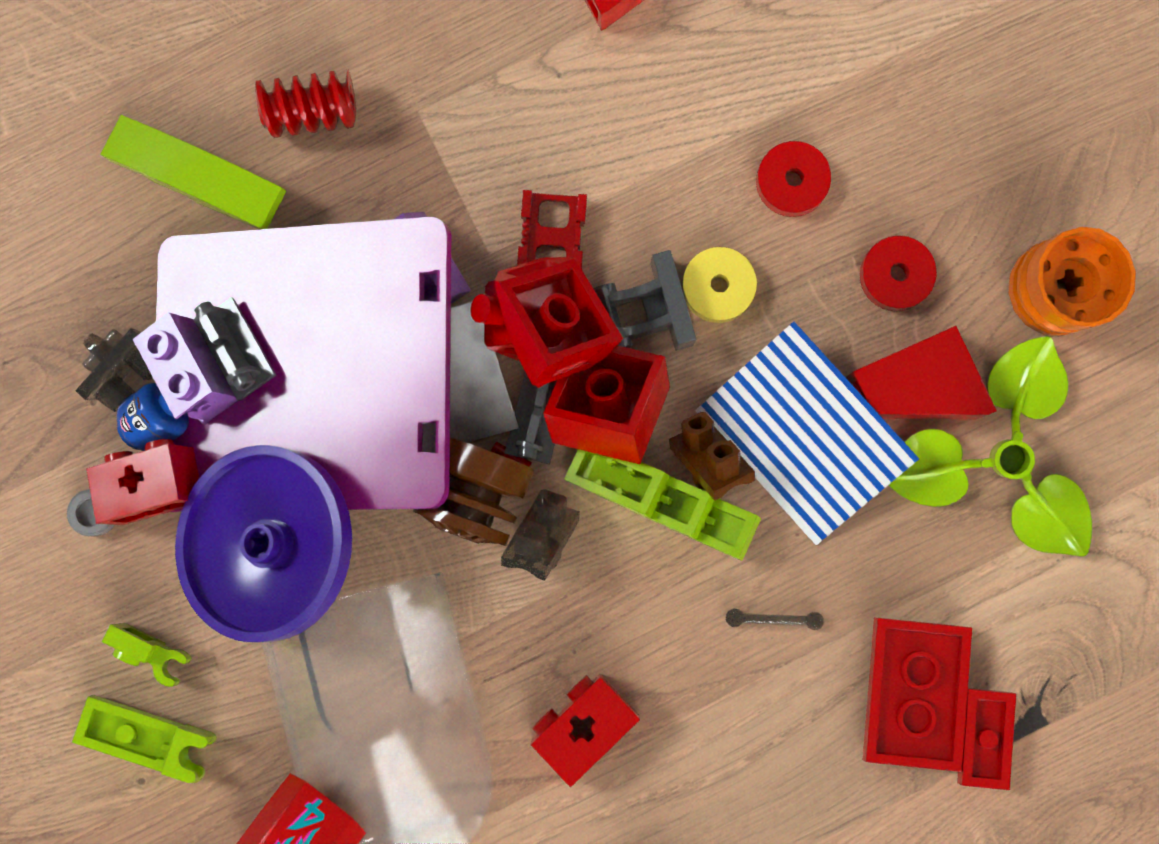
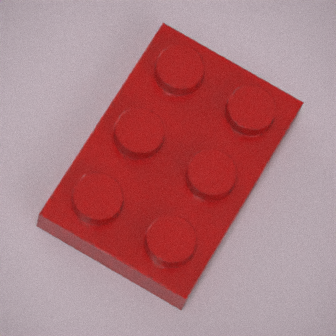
[862,617,973,772]

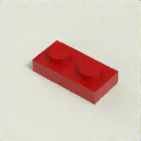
[957,688,1016,790]

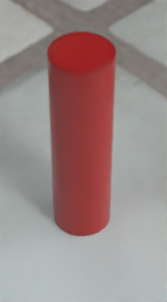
[491,441,532,467]

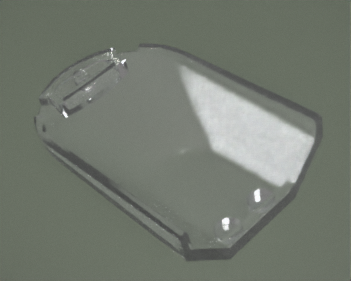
[261,572,492,844]

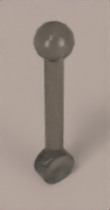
[725,608,824,630]

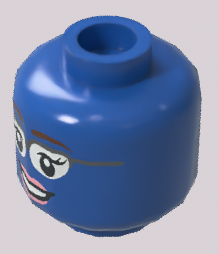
[117,383,189,451]

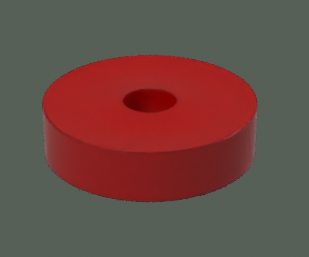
[756,141,831,217]
[859,236,937,312]

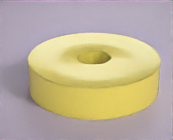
[682,247,757,323]

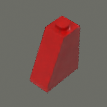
[845,326,997,420]

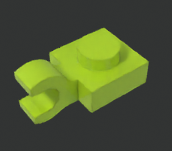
[101,623,192,687]

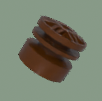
[413,437,535,546]

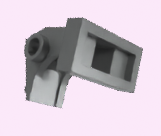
[593,250,696,351]

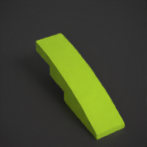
[100,115,286,229]
[564,449,761,561]

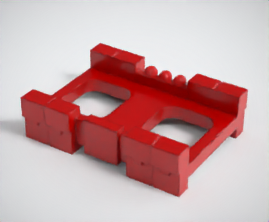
[517,190,587,269]

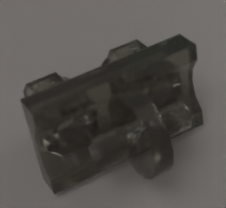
[75,328,153,412]
[501,489,580,581]

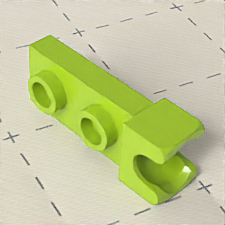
[72,695,217,783]

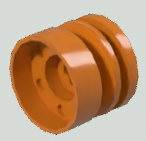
[1008,227,1136,336]

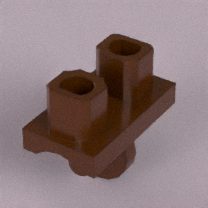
[669,412,755,501]

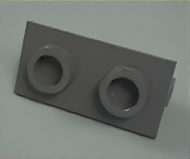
[194,297,276,401]
[505,372,557,465]

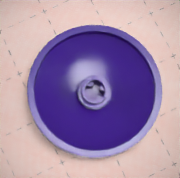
[175,445,352,642]

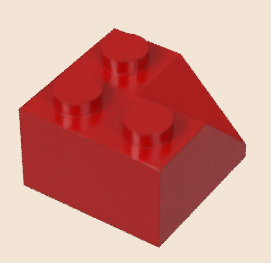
[543,345,670,464]

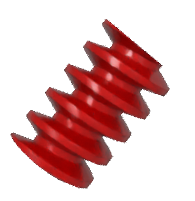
[255,70,356,138]

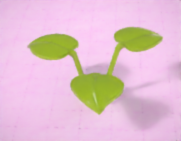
[889,336,1092,557]

